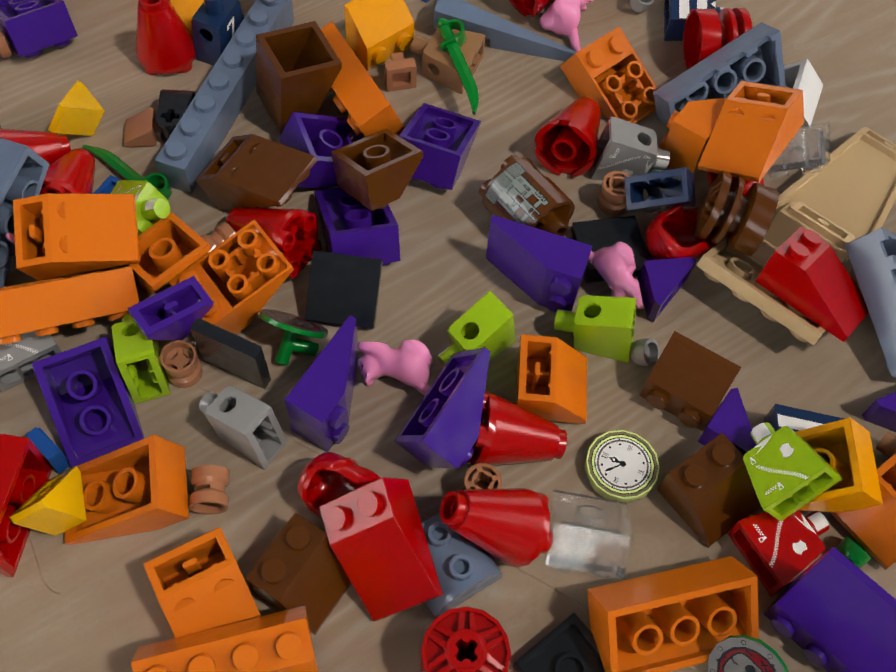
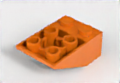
[560,26,658,124]
[698,81,804,182]
[13,193,140,281]
[168,219,294,335]
[143,527,261,638]

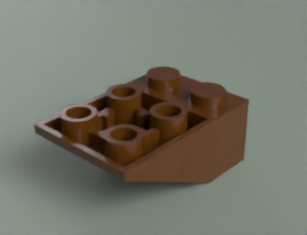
[196,134,318,209]

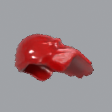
[645,205,724,260]
[297,452,380,521]

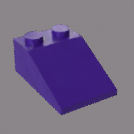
[0,0,78,58]
[399,103,481,190]
[279,112,365,189]
[314,188,401,266]
[486,215,592,312]
[284,315,359,452]
[31,337,145,468]
[394,347,490,469]

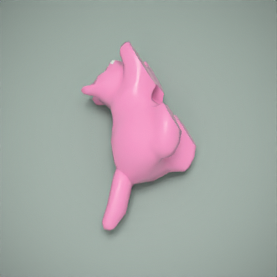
[539,0,594,52]
[588,242,644,309]
[357,340,433,396]

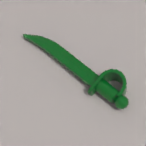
[437,18,479,115]
[83,145,172,201]

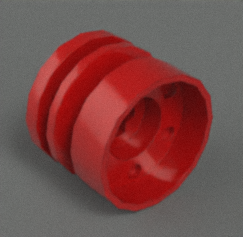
[683,8,752,70]
[420,607,511,672]

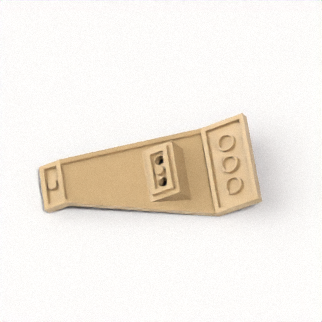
[696,126,896,346]

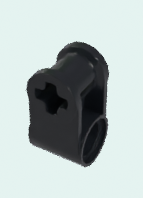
[155,89,196,144]

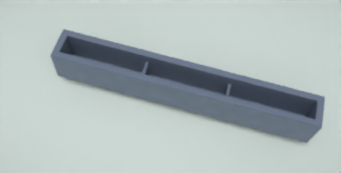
[154,0,294,194]

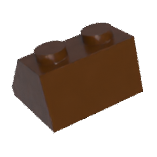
[331,128,423,211]
[639,331,741,431]
[657,433,761,548]
[245,513,352,635]

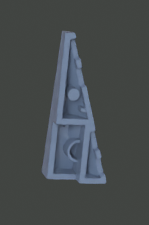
[434,0,576,62]

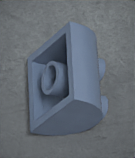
[422,513,503,618]

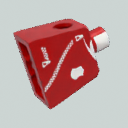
[727,510,829,596]

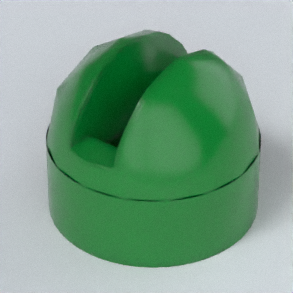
[836,536,872,569]

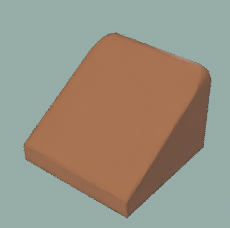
[123,108,158,147]

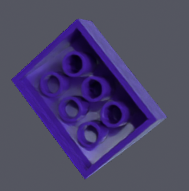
[763,547,896,672]

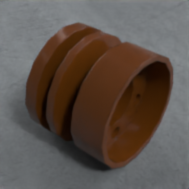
[694,170,779,256]

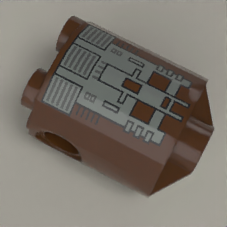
[478,155,575,236]

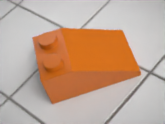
[64,435,189,545]

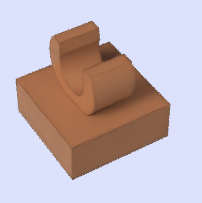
[384,52,417,92]

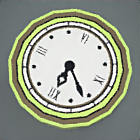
[584,430,660,503]

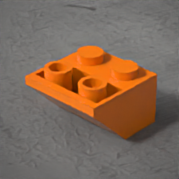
[514,334,587,424]
[830,453,896,570]

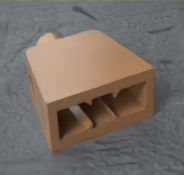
[410,27,486,94]

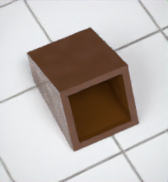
[256,21,342,134]

